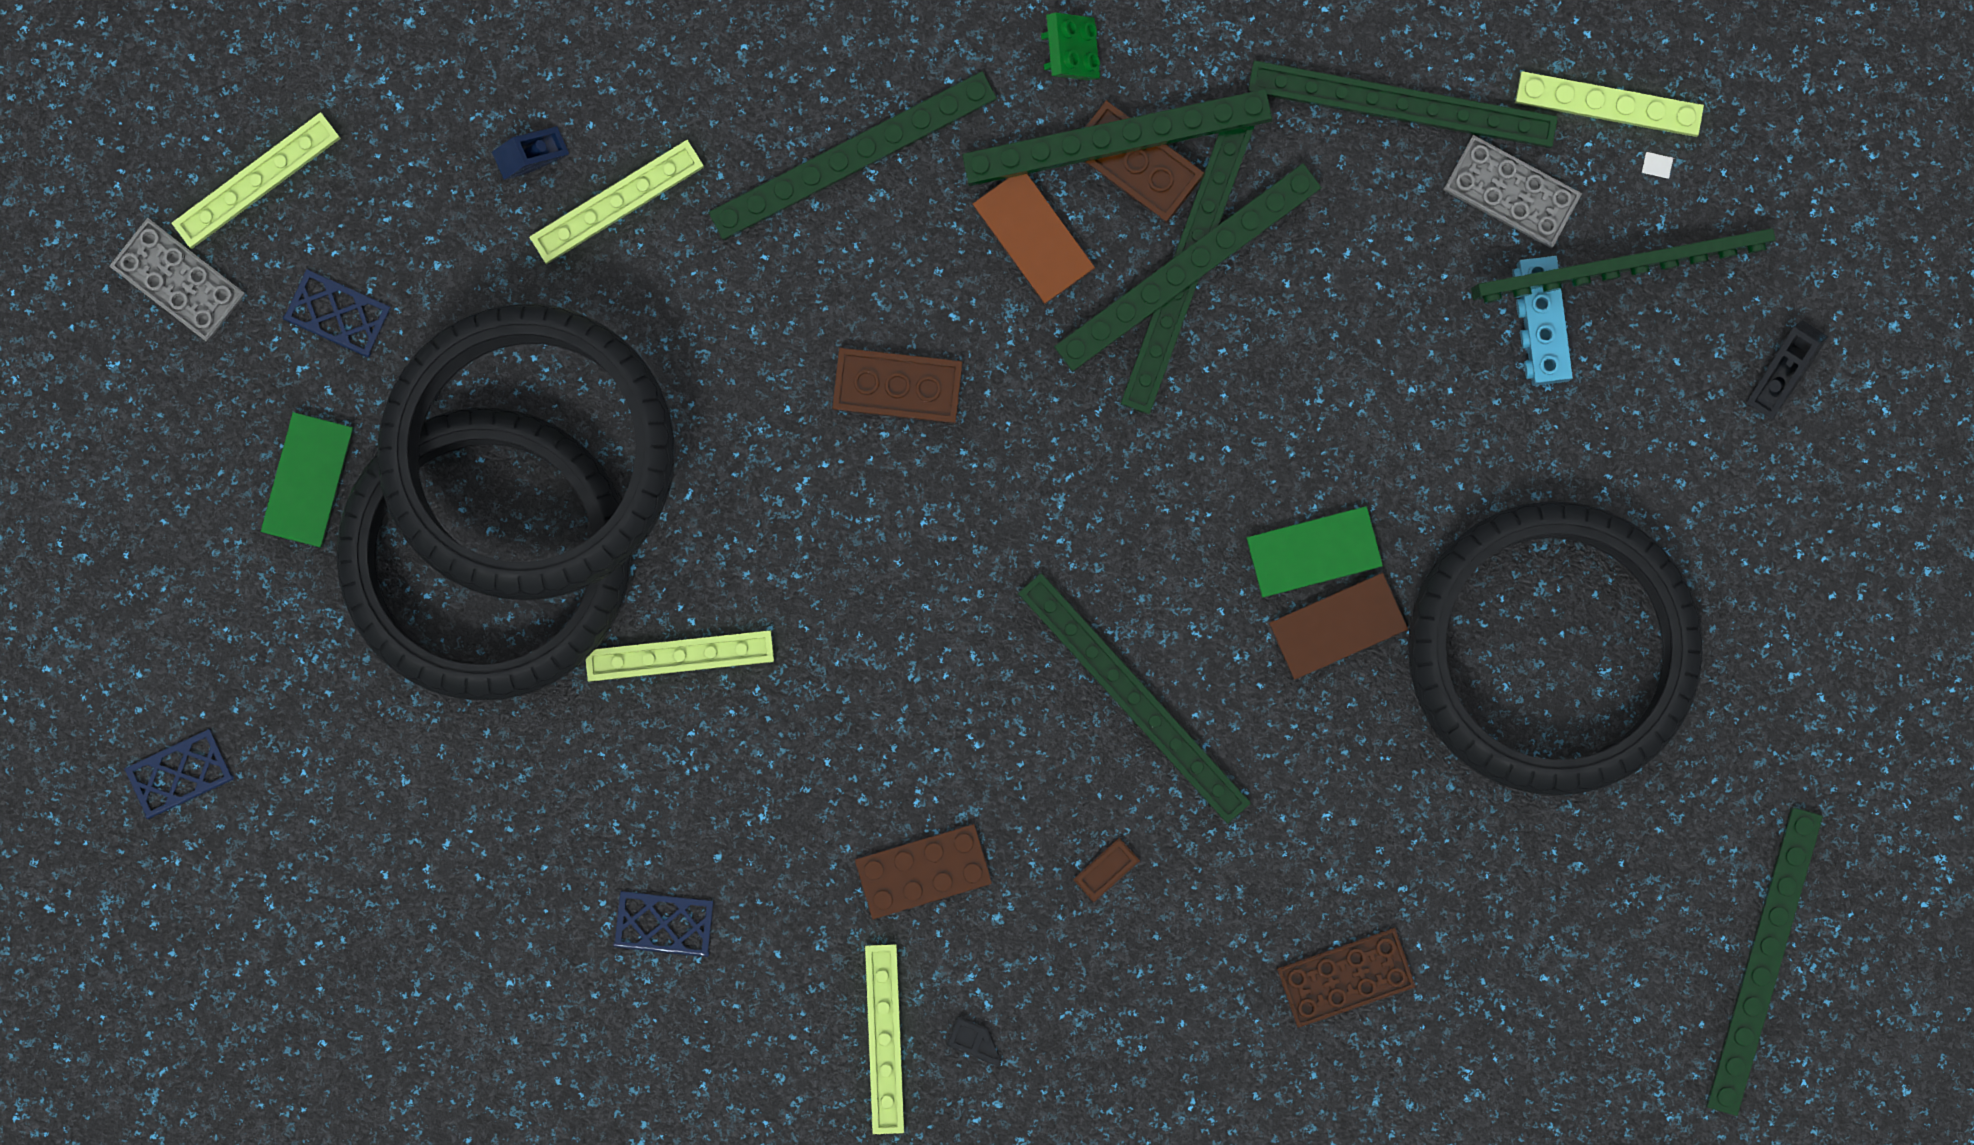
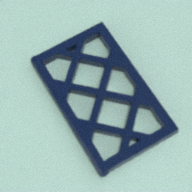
[283,269,391,358]
[124,729,234,819]
[613,891,714,957]

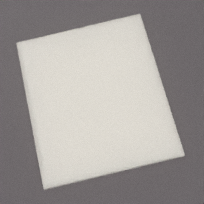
[1642,152,1673,179]

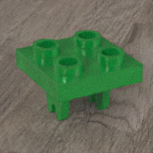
[1041,13,1100,81]

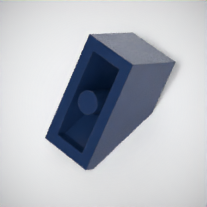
[492,126,569,180]

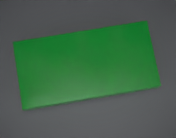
[261,412,354,548]
[1246,506,1383,598]

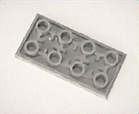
[1443,135,1582,249]
[109,218,246,343]

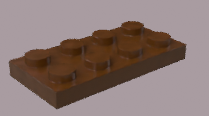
[1084,100,1205,224]
[832,348,963,424]
[855,824,992,920]

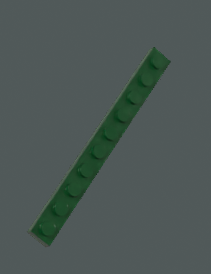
[1248,60,1558,148]
[708,71,997,241]
[962,89,1272,186]
[1120,125,1255,415]
[1054,163,1322,372]
[1471,228,1776,304]
[1018,573,1251,824]
[1706,807,1823,1116]

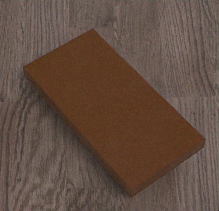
[1268,573,1408,680]
[1277,928,1416,1028]

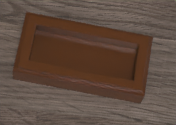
[1073,838,1140,903]

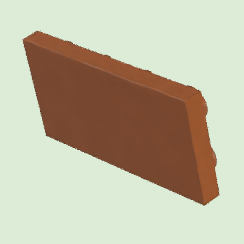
[972,174,1095,305]

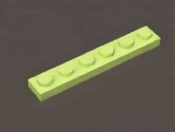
[1515,71,1704,137]
[172,112,341,249]
[529,140,704,265]
[586,630,774,682]
[865,944,904,1134]

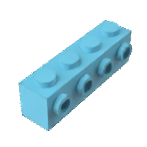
[1512,256,1573,386]

